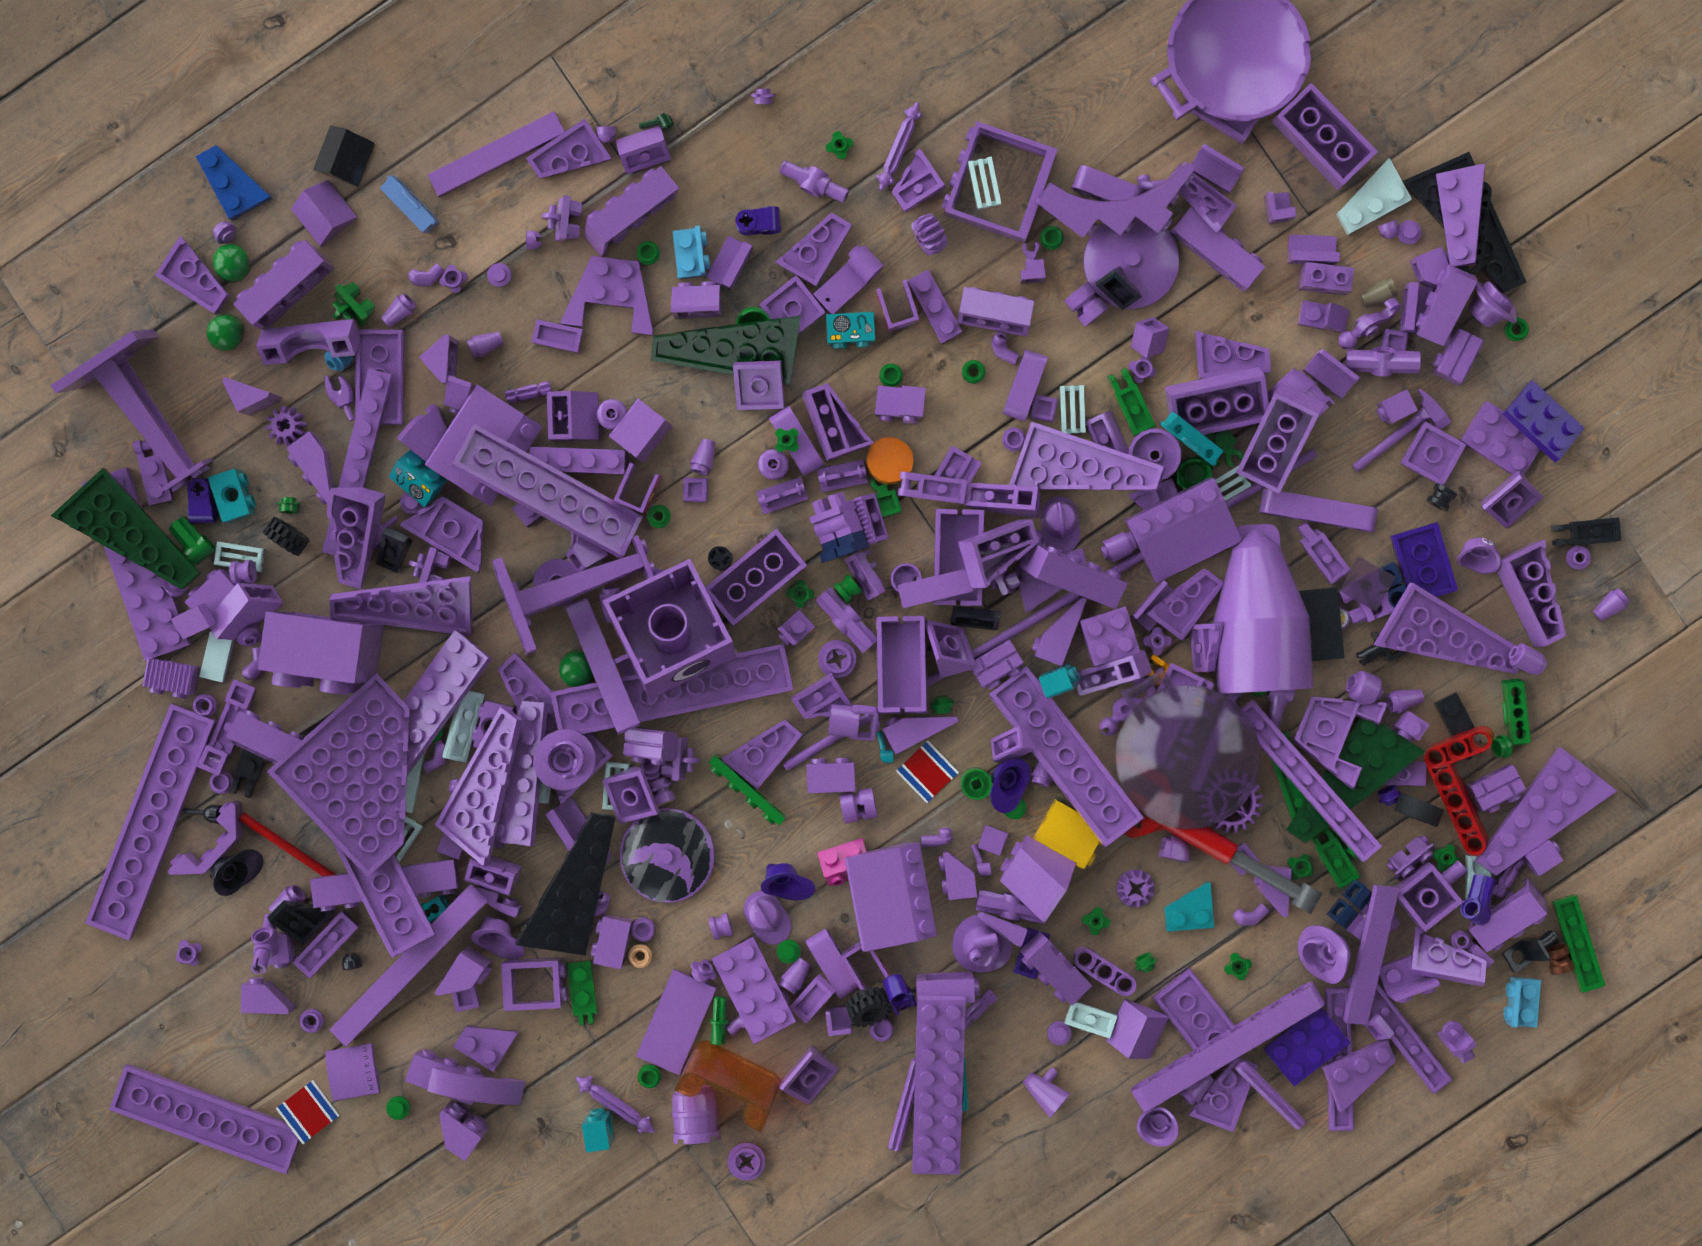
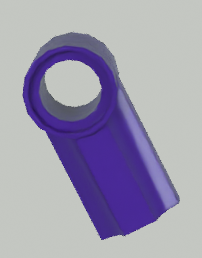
[1460,874,1496,925]

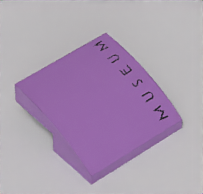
[325,1043,380,1101]

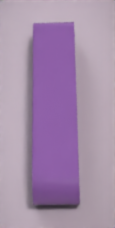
[1259,489,1378,532]

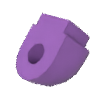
[1158,835,1190,863]

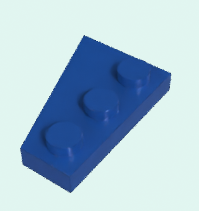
[195,145,272,220]

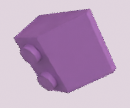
[671,281,723,319]
[435,946,492,996]

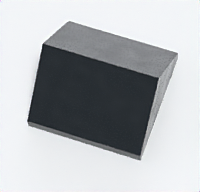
[313,126,375,187]

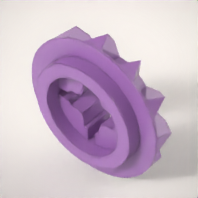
[818,640,856,678]
[1117,869,1155,907]
[728,1142,765,1181]

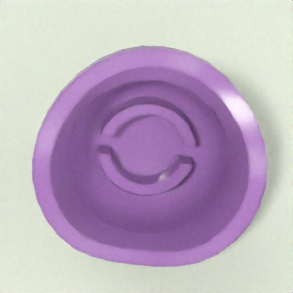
[1457,537,1501,574]
[1137,1106,1179,1147]

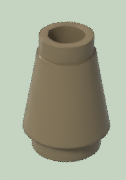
[1360,278,1398,307]

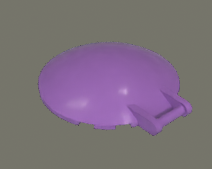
[1150,0,1311,121]

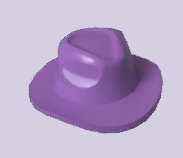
[1469,281,1517,328]
[533,729,595,790]
[952,915,1012,973]
[1297,925,1351,984]

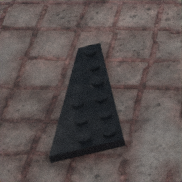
[1402,152,1527,293]
[515,812,616,956]

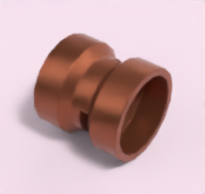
[1547,944,1574,975]

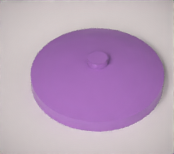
[1083,217,1179,310]

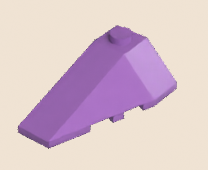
[327,488,386,589]

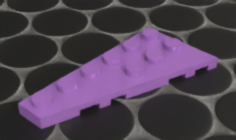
[1009,421,1166,490]
[329,576,473,636]
[1373,583,1519,674]
[494,701,548,846]
[435,707,522,866]
[1474,747,1617,876]

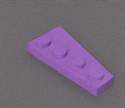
[1436,163,1486,268]

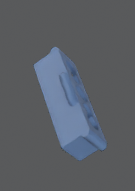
[380,175,440,233]

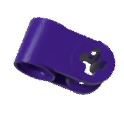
[735,206,782,236]
[187,478,218,524]
[883,974,917,1016]

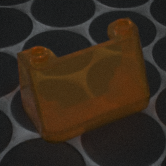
[674,1040,780,1132]

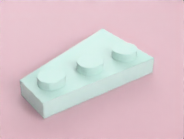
[1336,158,1412,235]

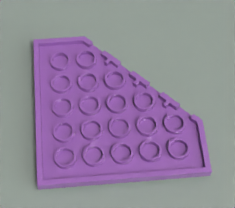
[267,673,410,877]

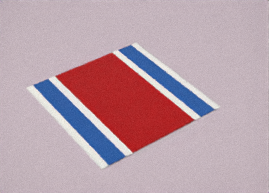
[896,740,959,803]
[276,1080,340,1144]

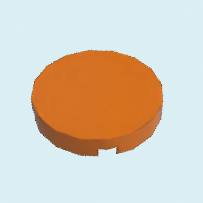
[866,437,914,485]

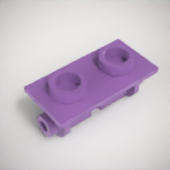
[817,460,868,492]
[756,477,808,514]
[1386,835,1434,880]

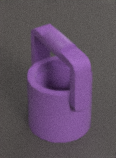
[828,704,881,741]

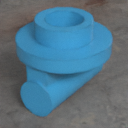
[324,351,354,371]

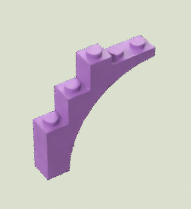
[1036,162,1195,238]

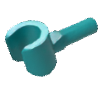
[876,731,893,763]

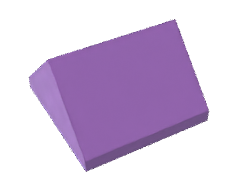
[291,180,358,247]
[419,335,458,385]
[222,377,282,416]
[609,399,673,463]
[1481,470,1543,528]
[925,620,976,678]
[602,766,660,824]
[1106,998,1169,1059]
[780,1045,839,1105]

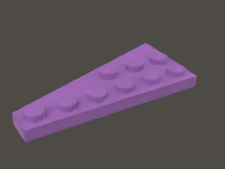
[498,653,613,805]

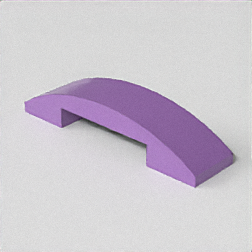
[197,679,257,776]
[427,1067,526,1105]

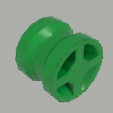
[834,574,862,603]

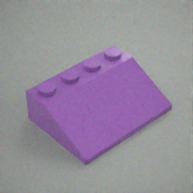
[425,384,542,506]
[1124,477,1242,583]
[845,842,937,952]

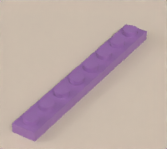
[322,368,393,555]
[1234,700,1382,863]

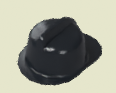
[210,849,263,896]

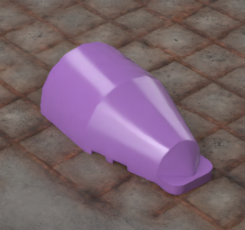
[1213,524,1314,694]

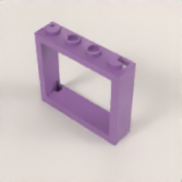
[942,121,1058,243]

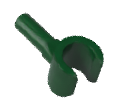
[639,113,674,130]

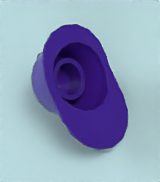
[990,758,1031,813]
[761,863,815,901]

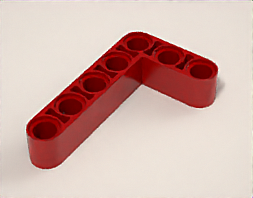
[1424,726,1494,856]

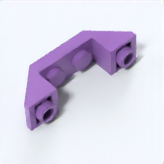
[167,800,243,875]

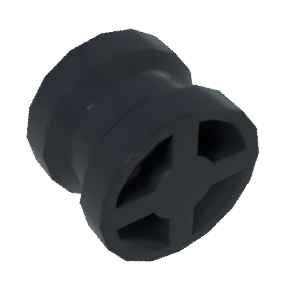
[1426,484,1457,512]
[708,546,732,570]

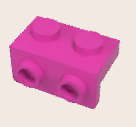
[817,838,867,886]

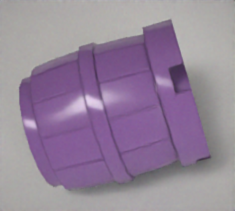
[1267,368,1335,418]
[671,1085,721,1144]

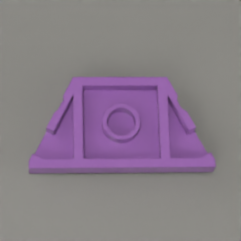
[399,496,485,573]

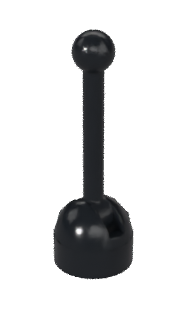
[181,804,222,824]

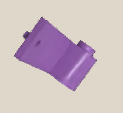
[813,245,884,314]

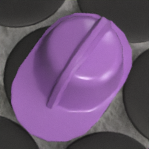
[1041,496,1081,553]
[744,891,791,945]
[471,916,525,959]

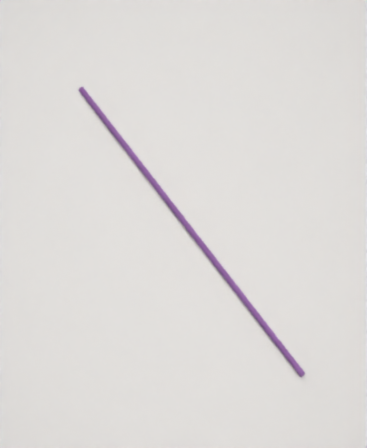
[783,449,1317,771]

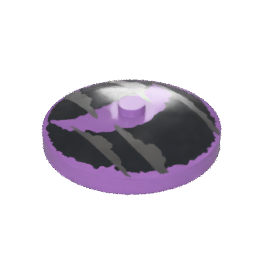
[620,807,715,903]

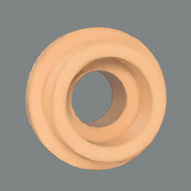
[628,944,652,968]

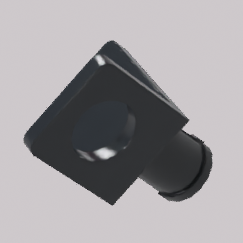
[1356,632,1408,667]
[1502,930,1559,973]

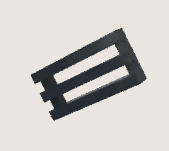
[950,605,1001,630]

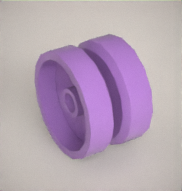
[1129,429,1182,481]

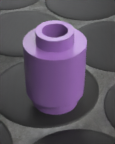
[1100,531,1137,563]
[1509,643,1547,675]

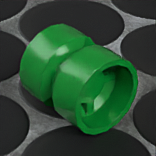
[960,767,992,800]

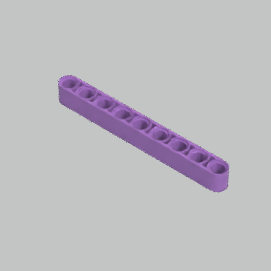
[329,884,488,1047]
[1130,982,1325,1111]

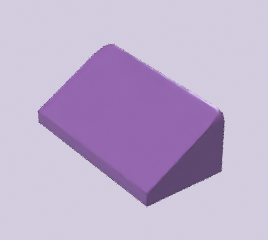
[1085,411,1129,454]
[991,725,1035,763]

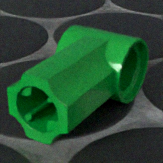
[168,516,216,565]

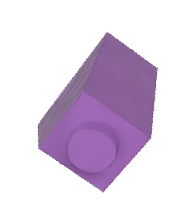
[210,583,283,640]

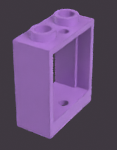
[501,957,567,1011]
[916,971,979,1003]

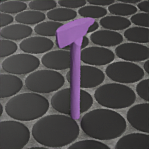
[1352,389,1451,472]

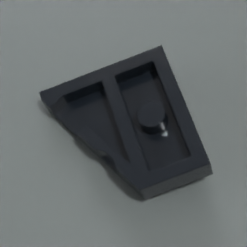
[267,900,335,945]

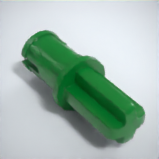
[710,996,729,1045]

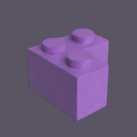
[875,386,926,424]

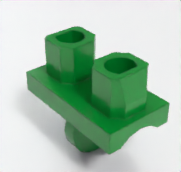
[332,282,375,328]

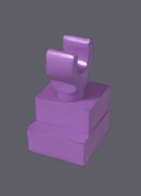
[1020,242,1046,284]

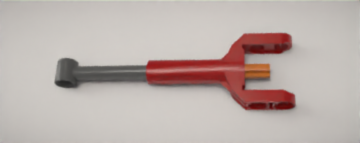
[1122,753,1323,914]

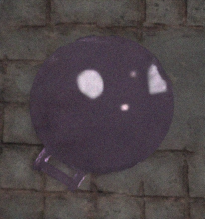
[1116,667,1261,829]

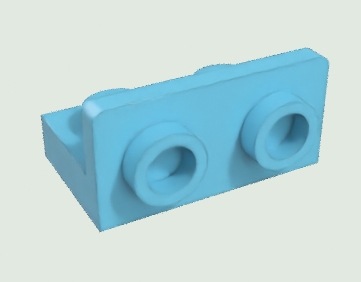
[673,226,710,279]
[1503,976,1541,1028]

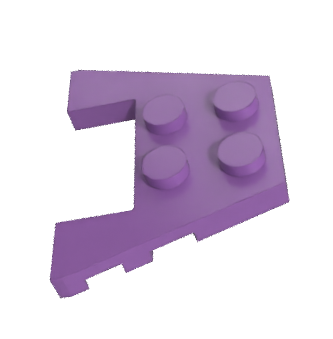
[561,256,654,336]
[1293,697,1387,789]

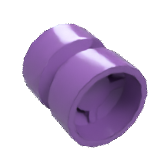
[1064,282,1109,327]
[891,563,922,592]
[839,787,878,824]

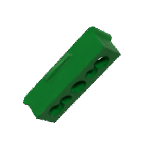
[1501,678,1531,746]

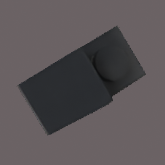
[1095,266,1142,311]
[376,527,412,574]

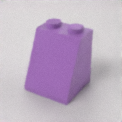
[1000,835,1076,922]

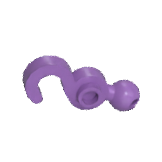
[1339,298,1401,349]
[1099,678,1155,736]

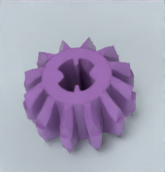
[912,213,948,256]
[265,406,307,446]

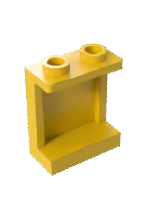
[1033,799,1102,869]

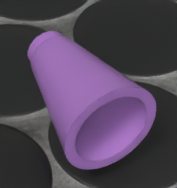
[1023,1067,1070,1118]

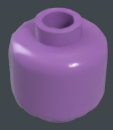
[597,399,628,431]
[758,449,789,481]
[1346,671,1384,705]

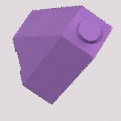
[397,404,449,461]

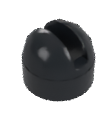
[342,952,362,971]

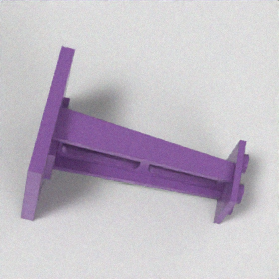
[50,329,213,492]
[492,535,657,657]

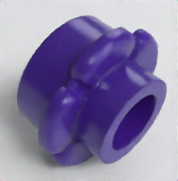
[1378,785,1401,806]

